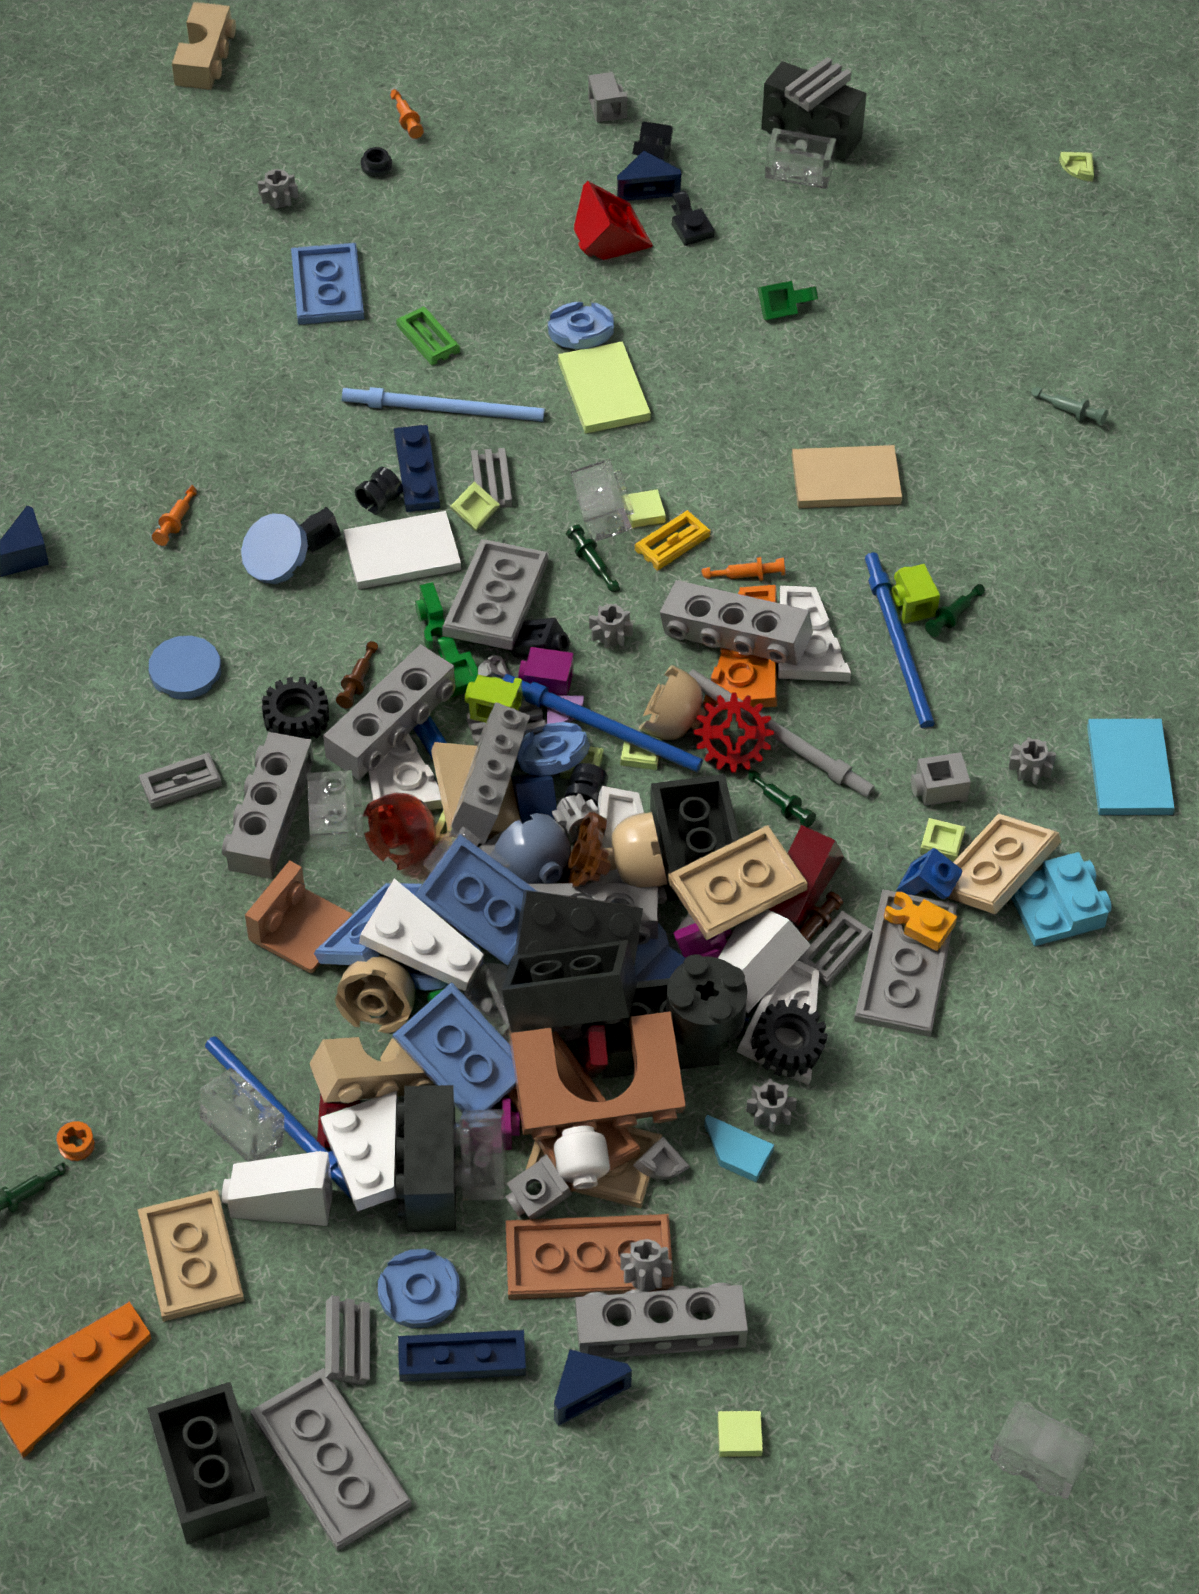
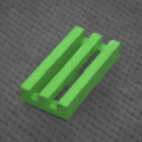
[396,306,460,366]

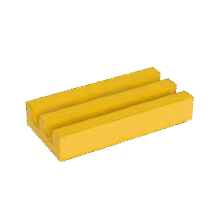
[635,510,710,571]

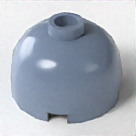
[494,813,571,884]

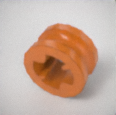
[56,1121,95,1161]

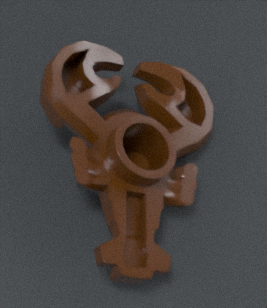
[559,812,611,888]

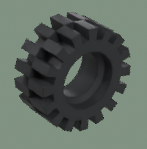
[262,677,329,740]
[751,999,828,1077]

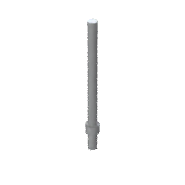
[689,669,875,798]

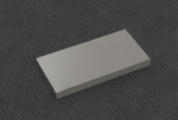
[442,539,549,650]
[854,889,957,1037]
[250,1368,412,1551]

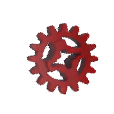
[694,692,774,773]

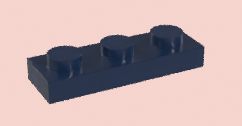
[394,425,440,512]
[398,1330,526,1382]

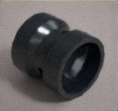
[354,467,403,515]
[564,763,608,808]

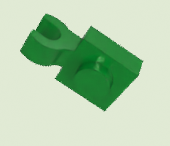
[757,281,818,320]
[415,582,445,649]
[437,637,478,698]

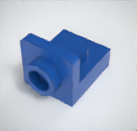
[896,848,962,899]

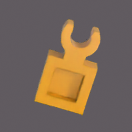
[884,891,957,951]

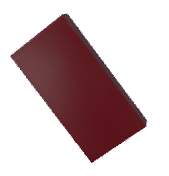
[578,1025,608,1078]

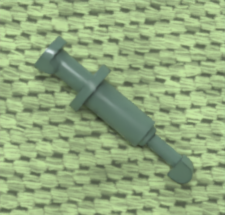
[1031,387,1108,425]

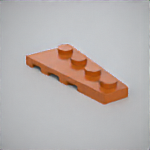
[703,585,777,710]
[0,1302,152,1459]

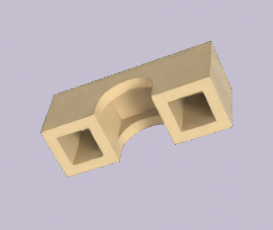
[172,2,236,90]
[309,1037,435,1103]

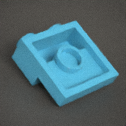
[1011,852,1111,946]

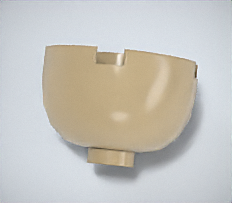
[639,665,706,740]
[605,812,668,888]
[335,955,416,1033]

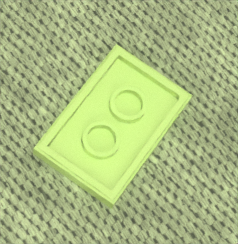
[558,341,651,434]

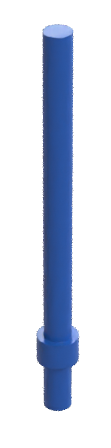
[865,552,934,728]
[503,674,703,773]
[205,1036,352,1198]

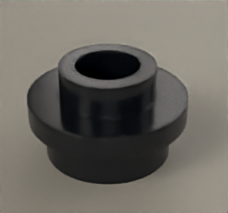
[361,147,393,176]

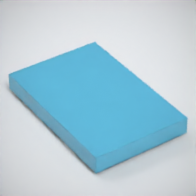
[1087,719,1175,815]

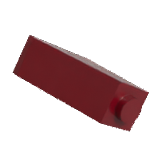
[768,825,844,929]

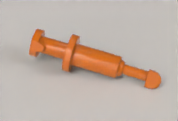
[390,89,424,139]
[152,485,197,546]
[701,557,786,581]

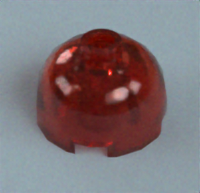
[363,792,436,870]

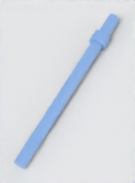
[342,387,545,422]

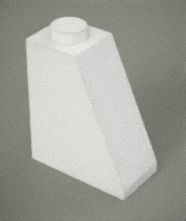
[719,910,811,1013]
[222,1151,333,1226]

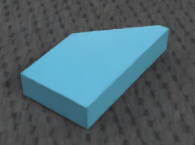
[704,1115,774,1182]

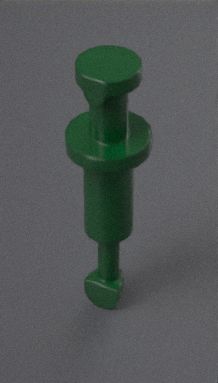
[566,524,620,592]
[925,584,985,637]
[748,770,816,828]
[0,1162,66,1213]

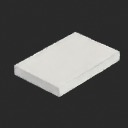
[343,511,461,589]

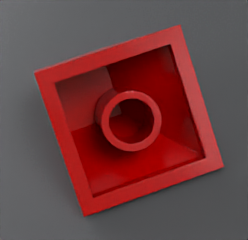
[573,181,653,260]

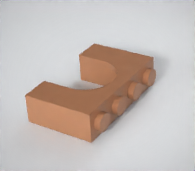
[510,1011,686,1140]

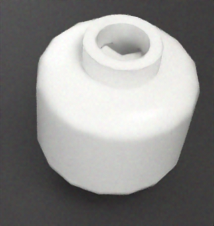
[554,1126,610,1189]

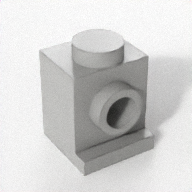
[588,72,627,123]
[911,752,971,806]
[505,1155,572,1220]

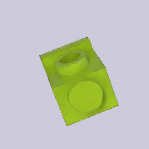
[892,564,940,624]
[465,675,523,723]

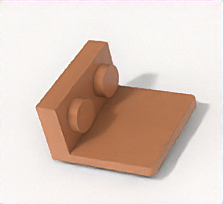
[245,860,353,973]

